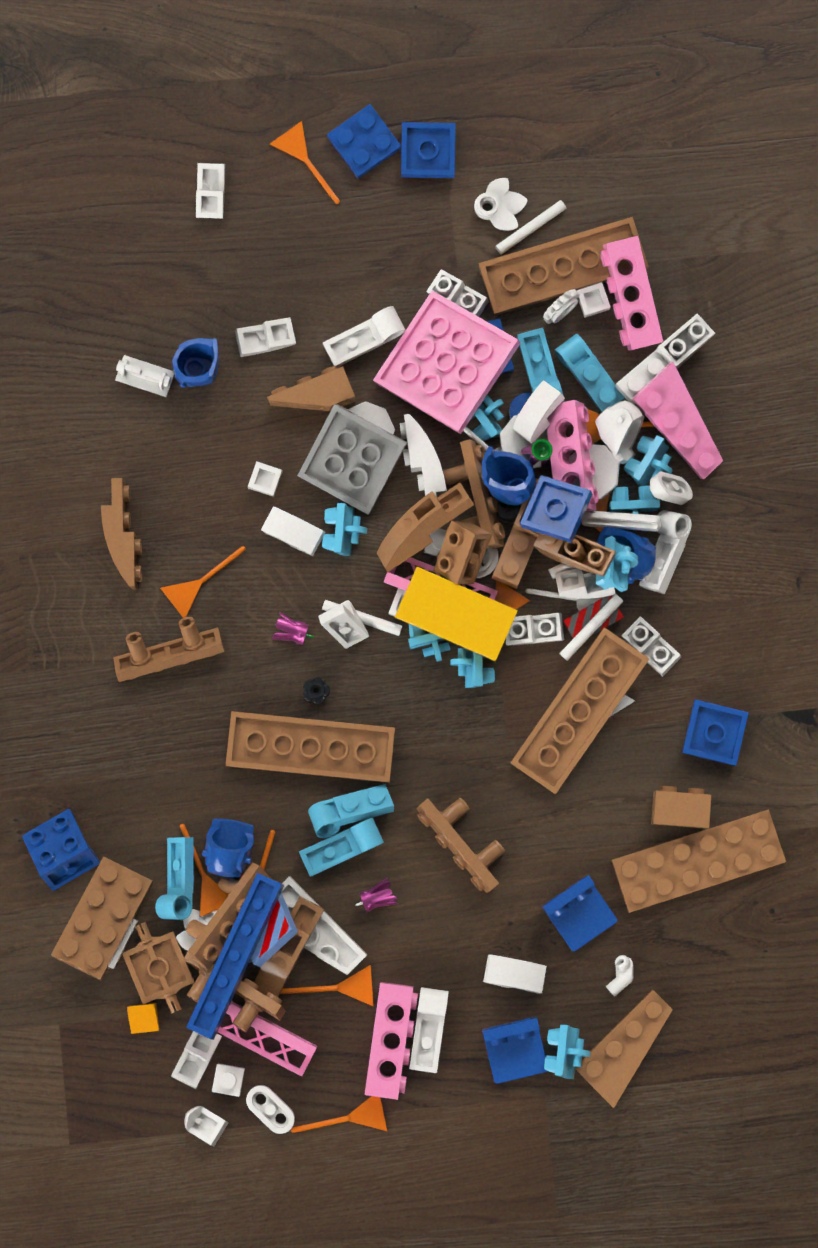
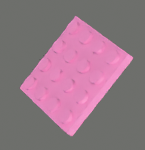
[373,291,521,434]

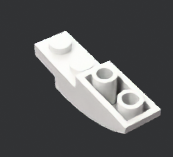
[615,313,715,405]
[400,414,447,497]

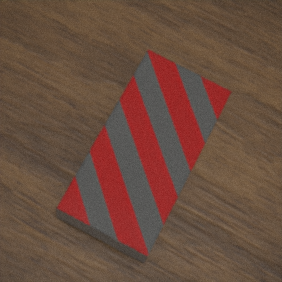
[563,595,624,638]

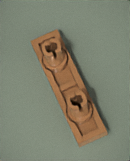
[443,439,505,549]
[113,617,224,682]
[416,798,505,893]
[186,862,271,970]
[183,953,286,1032]

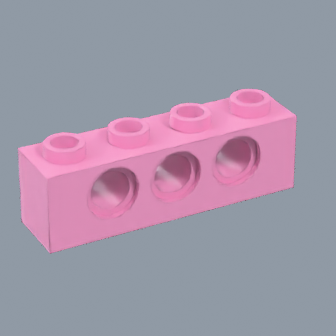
[600,236,663,350]
[547,400,598,512]
[365,982,418,1100]

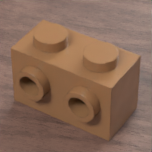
[433,521,492,584]
[651,786,711,829]

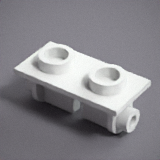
[115,355,175,397]

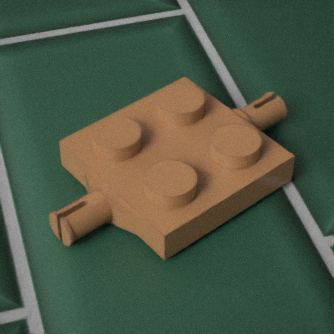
[122,922,195,1014]

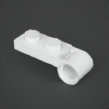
[323,306,406,367]
[639,510,692,594]
[409,987,448,1073]

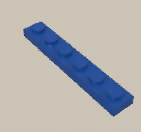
[186,873,284,1040]

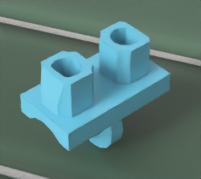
[471,395,504,442]
[624,435,673,486]
[608,486,660,515]
[322,503,368,556]
[596,536,638,592]
[408,624,450,662]
[450,648,495,688]
[544,1025,591,1079]

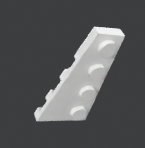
[282,876,367,975]

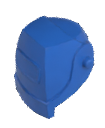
[172,338,219,388]
[482,447,536,505]
[596,527,656,584]
[202,818,254,877]

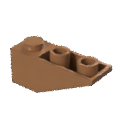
[267,366,356,411]
[533,533,616,576]

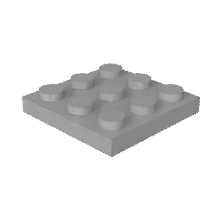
[297,404,408,515]

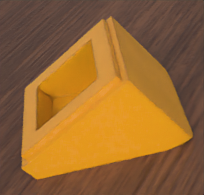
[127,1003,159,1034]

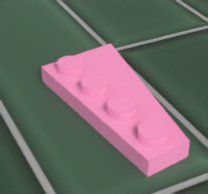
[631,362,723,479]

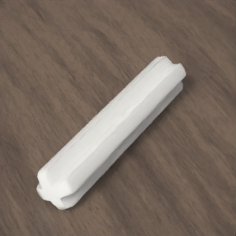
[582,511,661,532]

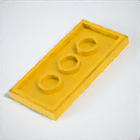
[395,567,518,662]

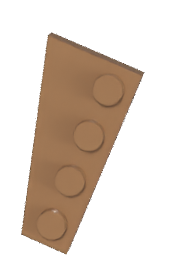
[575,989,673,1108]

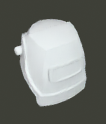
[595,400,644,464]

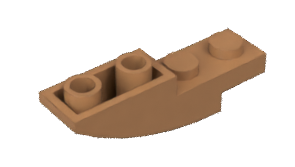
[101,478,142,589]
[491,478,539,589]
[377,483,474,572]
[254,896,325,997]

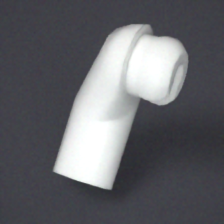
[606,955,633,997]

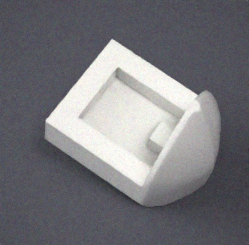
[184,1106,228,1147]

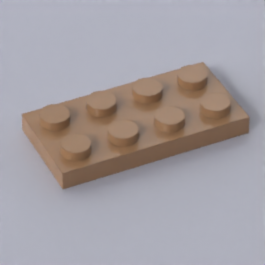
[51,857,153,981]

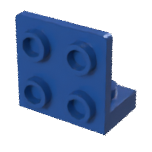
[22,809,100,891]
[541,875,617,951]
[482,1016,547,1084]

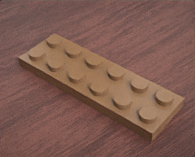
[478,217,649,316]
[510,627,650,794]
[226,711,395,783]
[611,809,786,913]

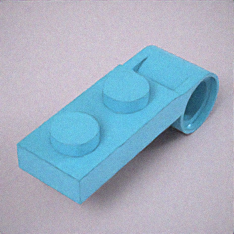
[517,328,564,402]
[554,334,625,413]
[308,784,394,838]
[299,817,384,877]
[155,837,194,920]

